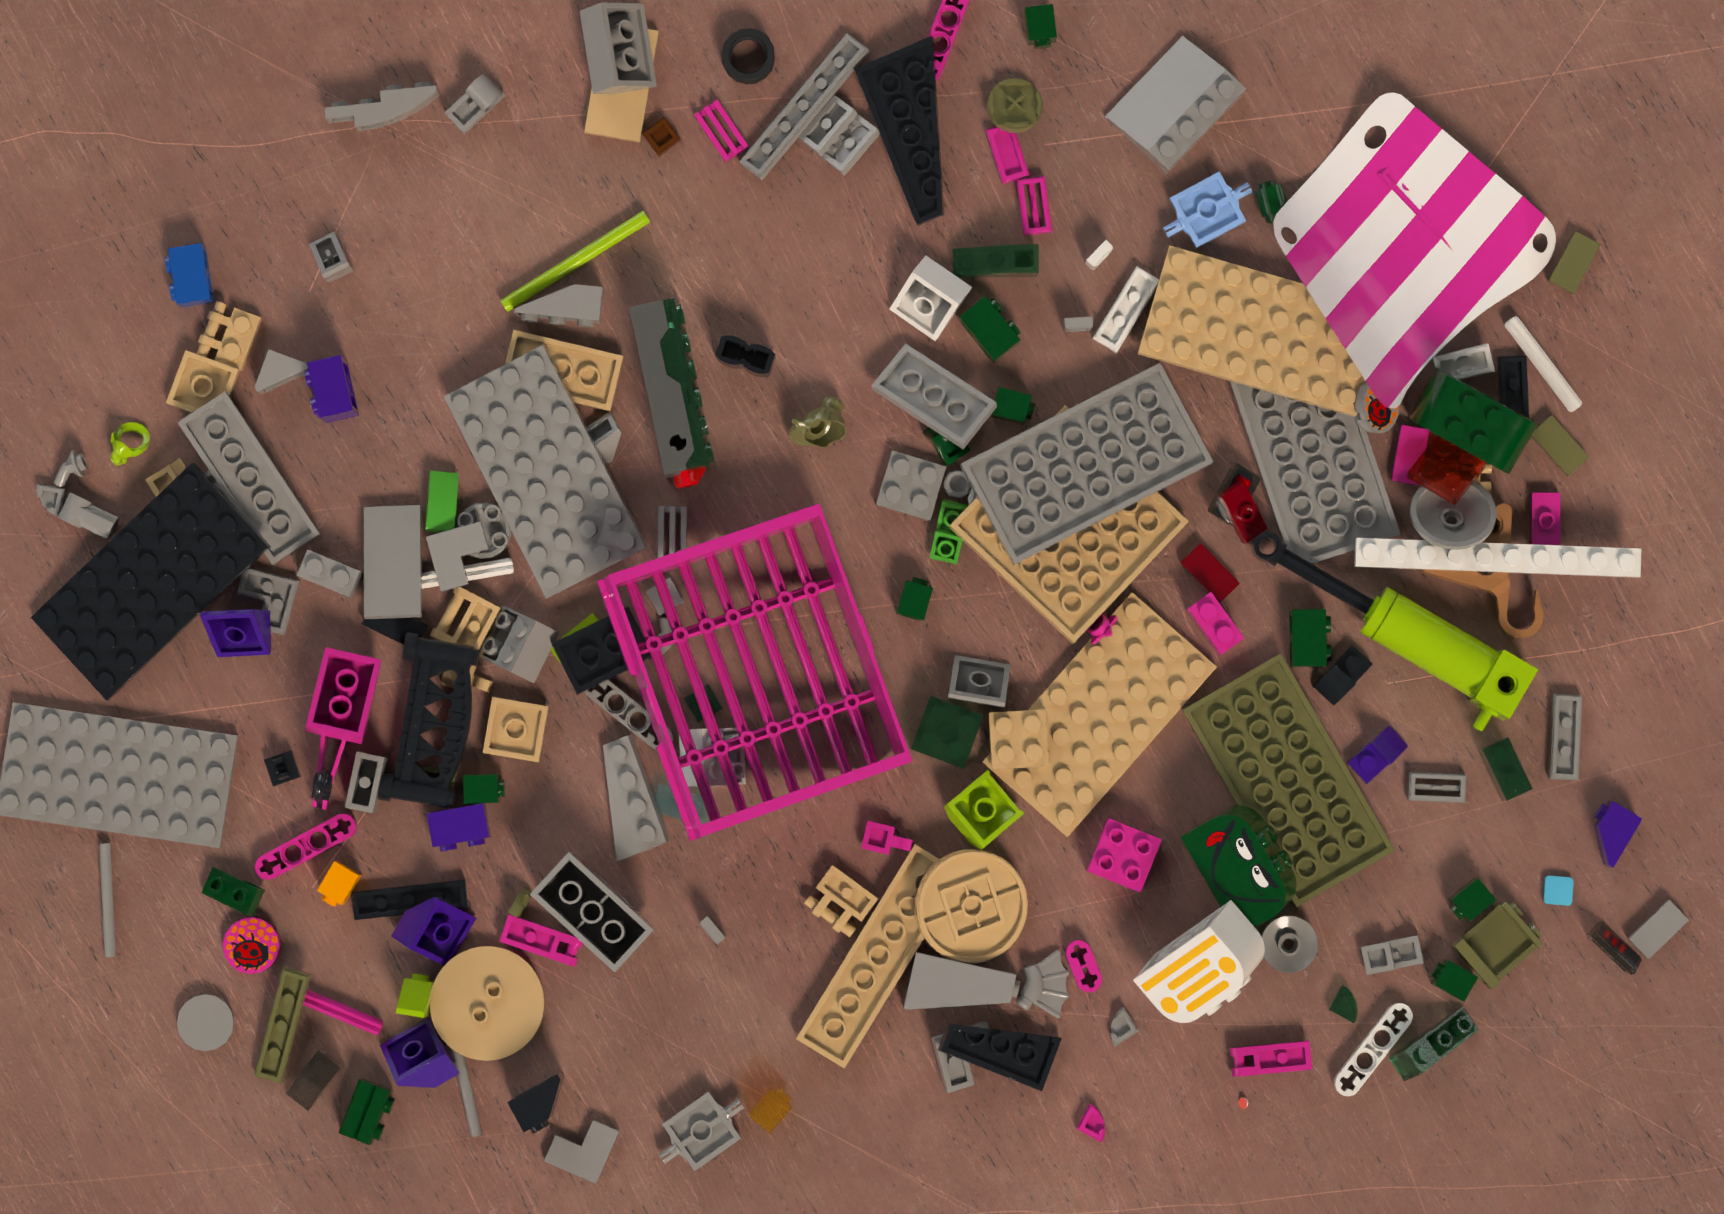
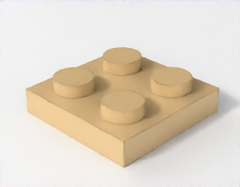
[166,350,240,413]
[483,697,549,762]
[988,709,1049,770]

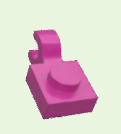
[861,821,913,855]

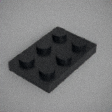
[552,606,652,695]

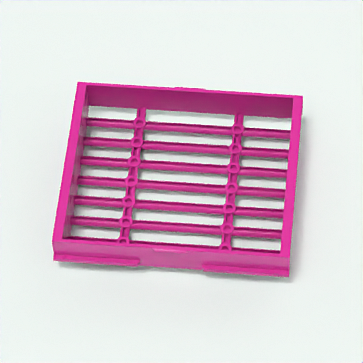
[597,503,912,842]

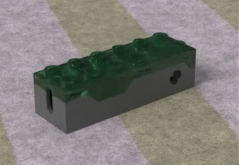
[629,298,715,489]

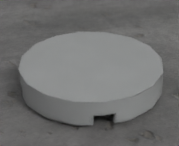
[177,994,234,1051]

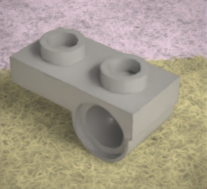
[445,74,505,135]

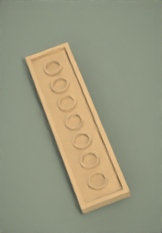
[796,844,939,1069]

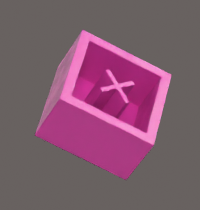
[1086,818,1162,893]

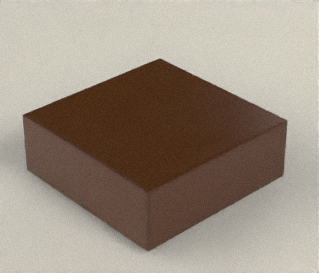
[642,117,681,157]

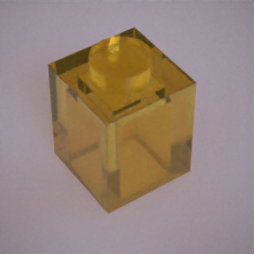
[748,1088,793,1134]

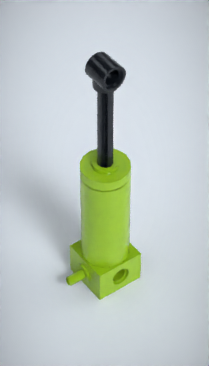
[1251,532,1539,731]

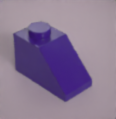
[1594,801,1642,868]

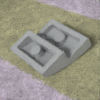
[798,95,880,176]

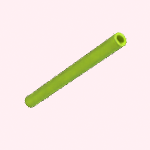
[500,211,650,312]

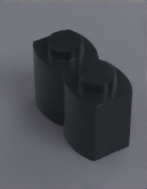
[715,335,776,377]

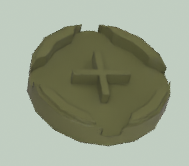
[986,78,1043,133]

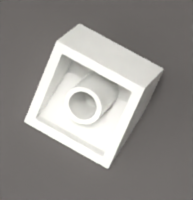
[889,256,972,341]

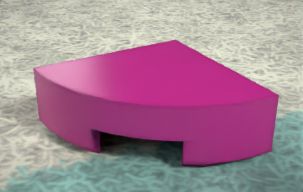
[1076,1104,1105,1143]

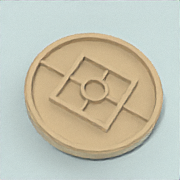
[915,849,1028,963]
[430,946,544,1061]

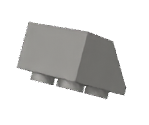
[479,605,559,683]

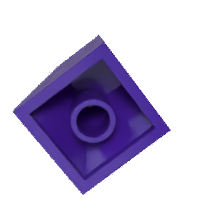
[391,897,476,966]
[380,1017,459,1088]

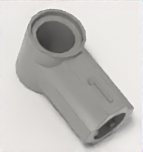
[58,492,119,539]

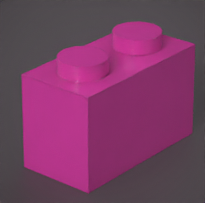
[1186,592,1244,656]

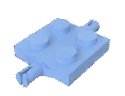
[1163,172,1253,248]

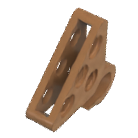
[1419,503,1544,639]

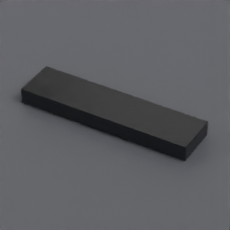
[352,879,468,920]

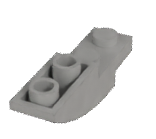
[325,82,439,132]

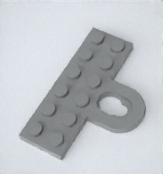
[177,391,321,565]

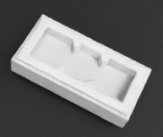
[1433,343,1495,380]

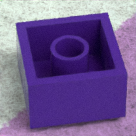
[304,355,359,423]

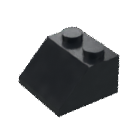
[507,1071,564,1134]

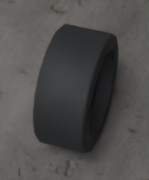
[721,28,775,84]

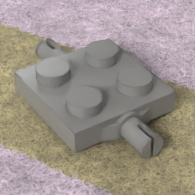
[659,1091,745,1171]

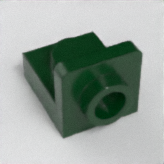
[922,427,970,466]

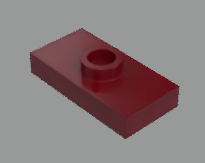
[1218,480,1268,544]

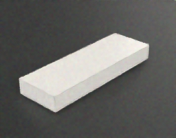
[1093,266,1159,353]

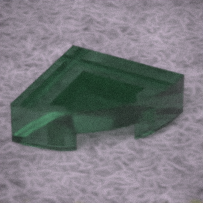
[1328,985,1358,1023]

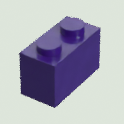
[427,803,491,852]

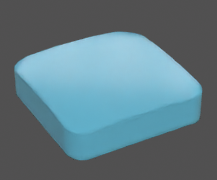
[1543,876,1574,906]

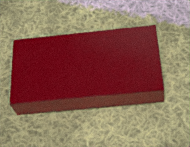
[1180,543,1240,603]

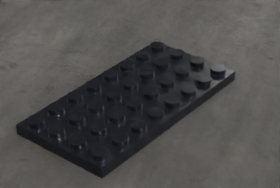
[30,463,271,701]

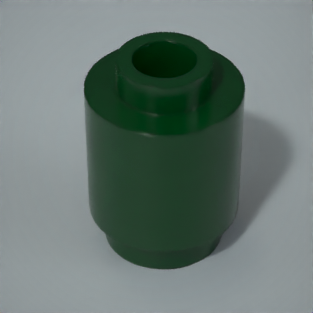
[1255,180,1287,224]

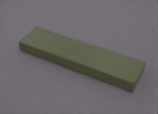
[254,966,312,1084]

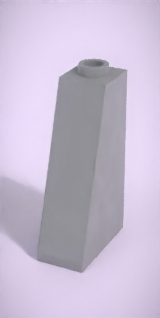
[903,952,1020,1010]

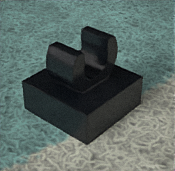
[264,750,301,787]

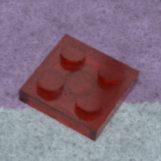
[1407,435,1487,505]

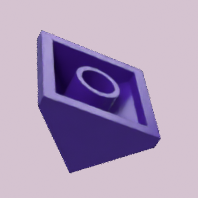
[200,609,271,657]

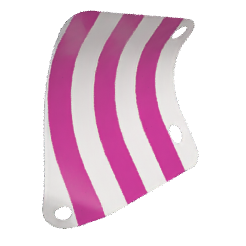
[1273,93,1556,409]

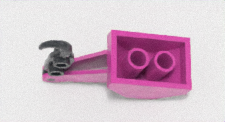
[305,647,381,810]

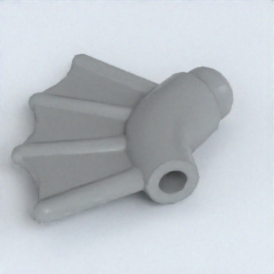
[1016,950,1070,1019]

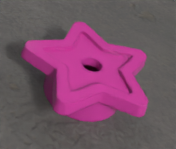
[1086,613,1117,644]

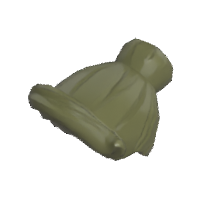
[787,396,847,448]

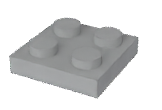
[876,450,946,521]

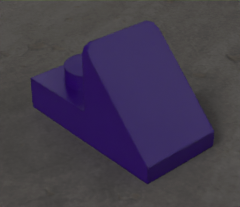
[1347,725,1408,784]

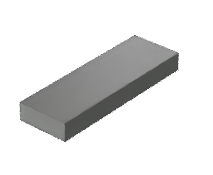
[1549,694,1582,780]

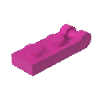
[499,914,583,967]
[1229,1041,1312,1077]

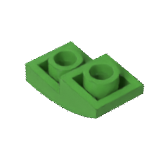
[425,470,459,533]
[929,499,969,564]

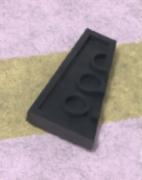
[938,1024,1062,1091]

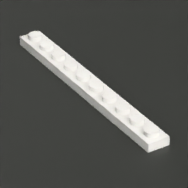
[1354,538,1641,578]

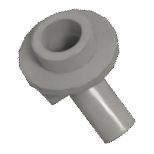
[54,450,88,487]

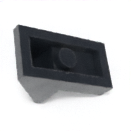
[1313,645,1372,706]

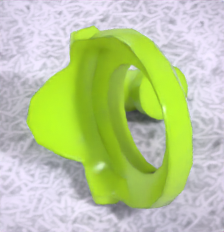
[111,422,150,466]

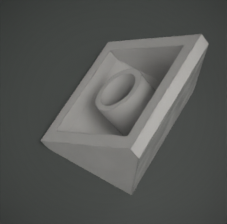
[947,655,1011,708]

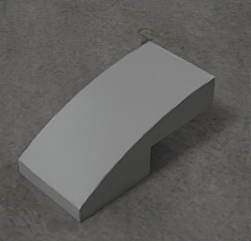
[1361,935,1425,975]

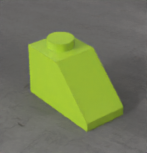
[396,973,434,1018]

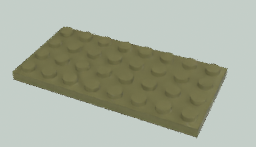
[1182,653,1395,907]

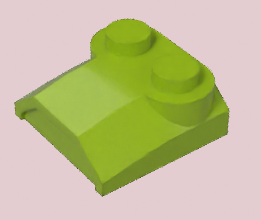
[944,770,1024,850]

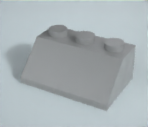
[580,2,657,94]

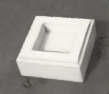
[1085,240,1113,270]

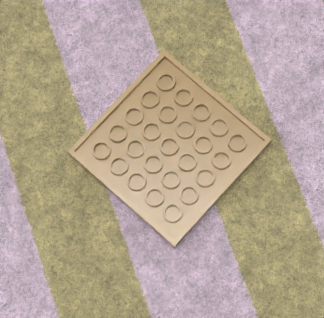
[949,405,1189,644]

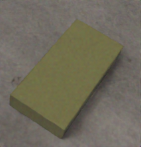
[1548,231,1601,295]
[1531,415,1589,476]

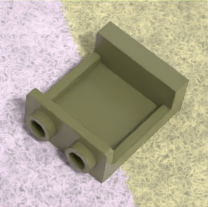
[1451,901,1543,989]

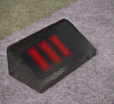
[1207,462,1261,527]
[1587,921,1642,975]

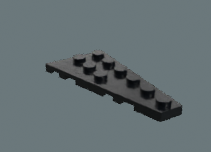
[854,36,944,226]

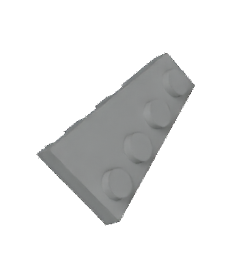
[603,735,670,862]

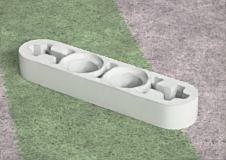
[1334,1003,1413,1096]

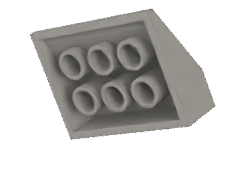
[1105,36,1246,175]

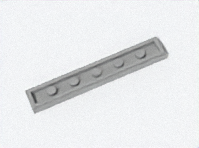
[739,33,869,181]

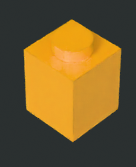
[317,861,362,907]

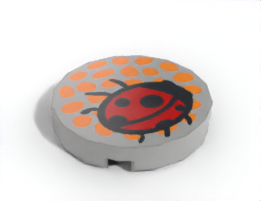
[1355,381,1400,433]

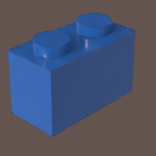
[165,243,214,307]

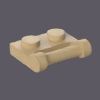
[430,587,501,649]

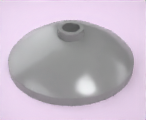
[1410,476,1496,550]

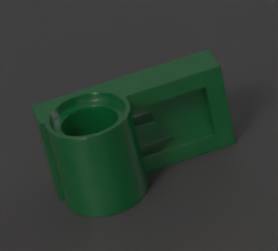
[201,867,265,916]

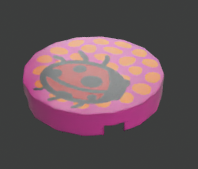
[223,917,281,974]

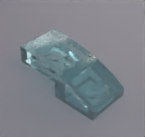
[654,783,709,824]

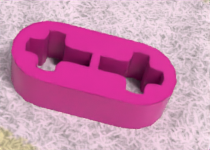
[1065,940,1102,992]

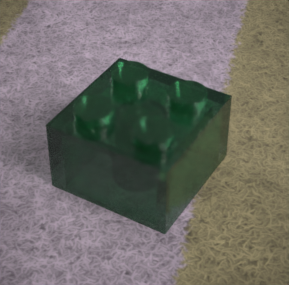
[910,696,984,769]

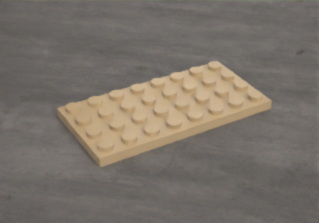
[1138,245,1365,417]
[982,592,1217,837]

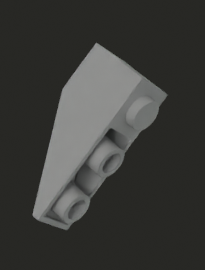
[514,284,604,328]

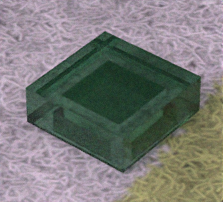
[684,684,723,723]

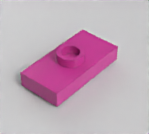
[1530,493,1560,545]

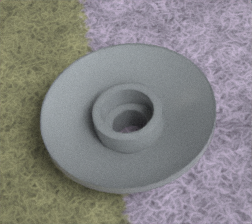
[1262,916,1318,973]

